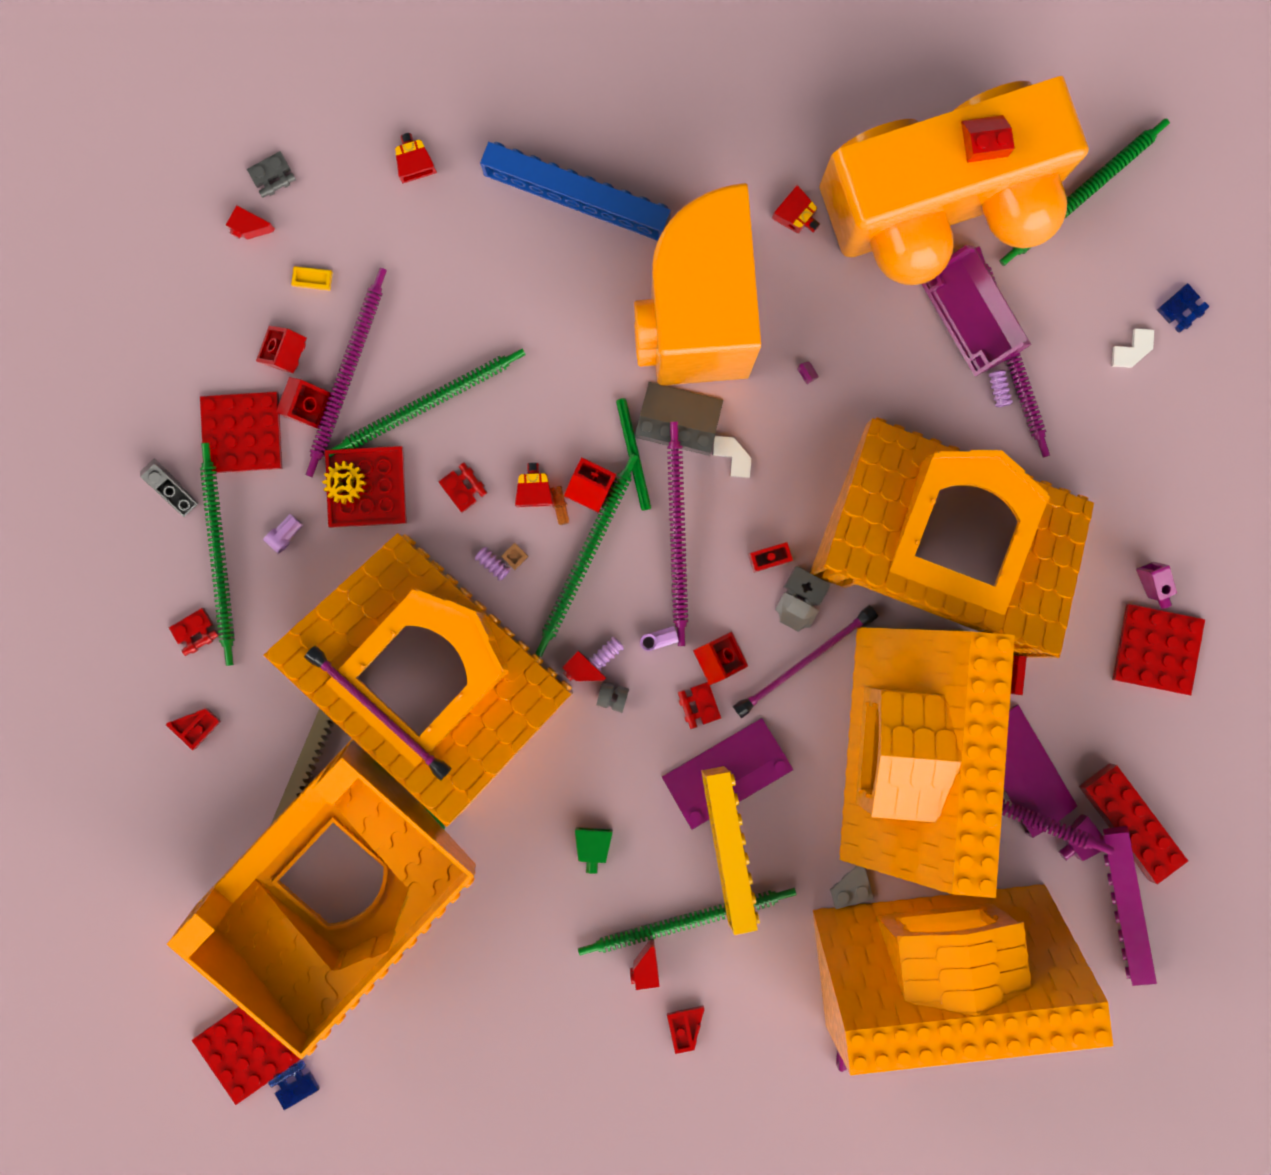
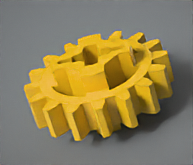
[322,461,366,504]

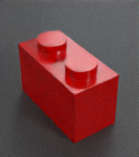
[748,542,793,573]

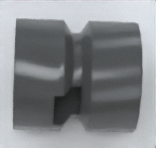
[596,681,629,713]

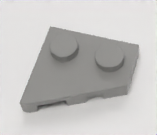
[830,866,874,909]

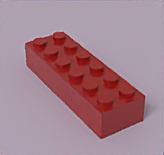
[1079,763,1188,885]

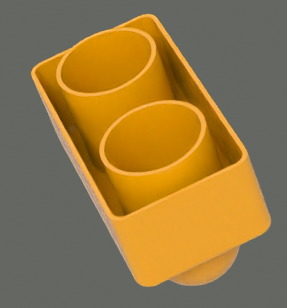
[819,76,1089,285]

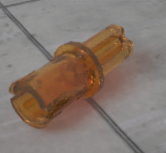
[550,486,569,525]

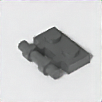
[247,151,296,198]

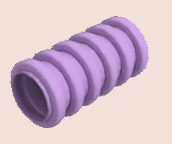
[988,370,1013,408]
[475,547,510,581]
[588,636,624,671]

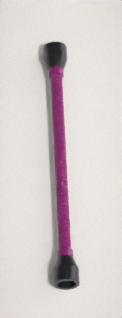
[732,605,878,719]
[304,645,452,781]

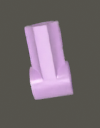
[263,514,303,554]
[640,626,679,651]

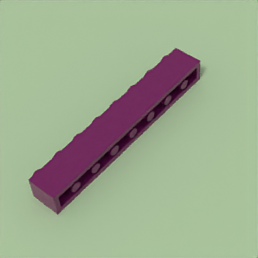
[1100,826,1157,986]

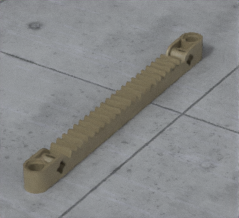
[271,708,335,824]

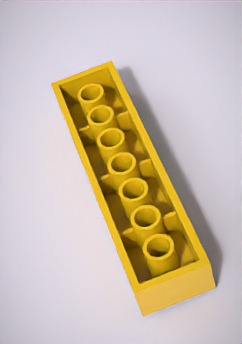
[701,766,760,935]

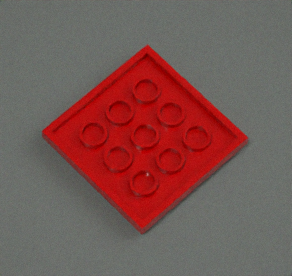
[200,392,282,473]
[325,446,407,528]
[1112,604,1205,696]
[192,1007,301,1105]

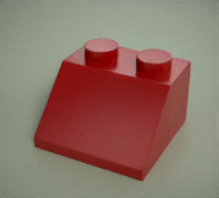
[961,115,1015,163]
[256,326,307,374]
[276,377,331,429]
[693,631,748,685]
[630,939,660,990]

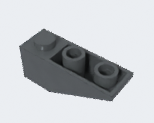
[140,458,198,517]

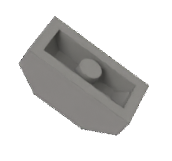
[775,593,819,632]

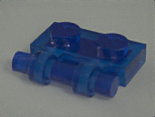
[1157,283,1209,333]
[268,1061,320,1110]

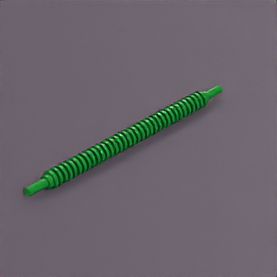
[999,118,1170,266]
[329,348,526,457]
[200,443,235,666]
[535,454,638,657]
[578,887,797,956]

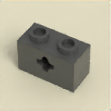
[784,566,830,607]

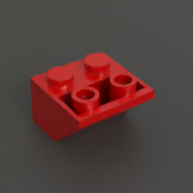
[564,457,616,513]

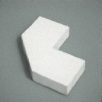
[1111,328,1154,368]
[713,436,752,478]

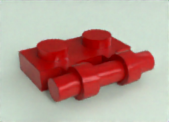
[438,462,487,513]
[169,608,219,656]
[678,682,721,729]

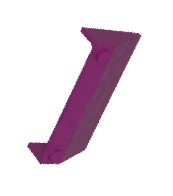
[922,245,1032,377]
[1004,705,1078,838]
[662,718,793,830]

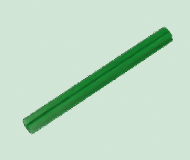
[616,398,651,511]

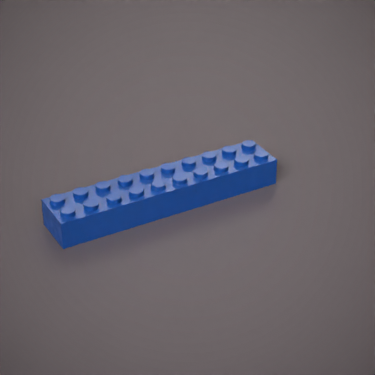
[480,141,671,241]

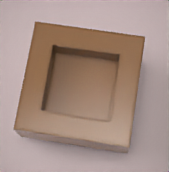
[501,543,529,570]

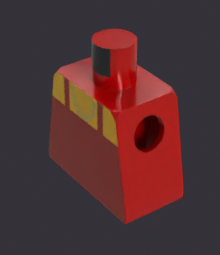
[395,133,437,184]
[772,185,820,234]
[515,463,553,507]

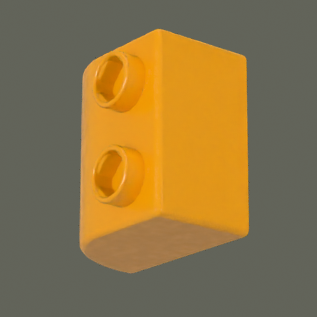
[634,183,761,385]

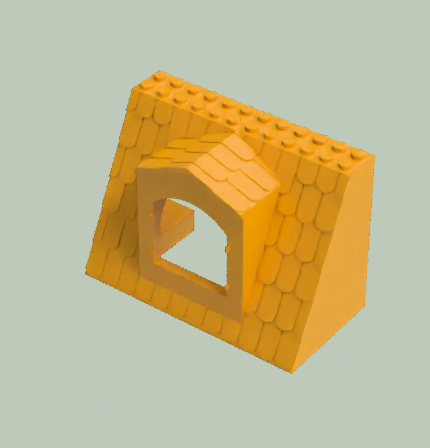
[809,417,1094,658]
[263,533,573,827]
[839,627,1015,898]
[166,739,476,1059]
[813,884,1113,1075]

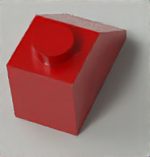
[226,205,275,240]
[562,651,606,681]

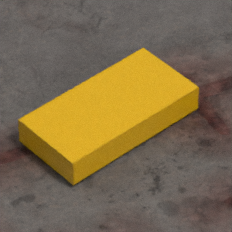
[291,266,333,291]

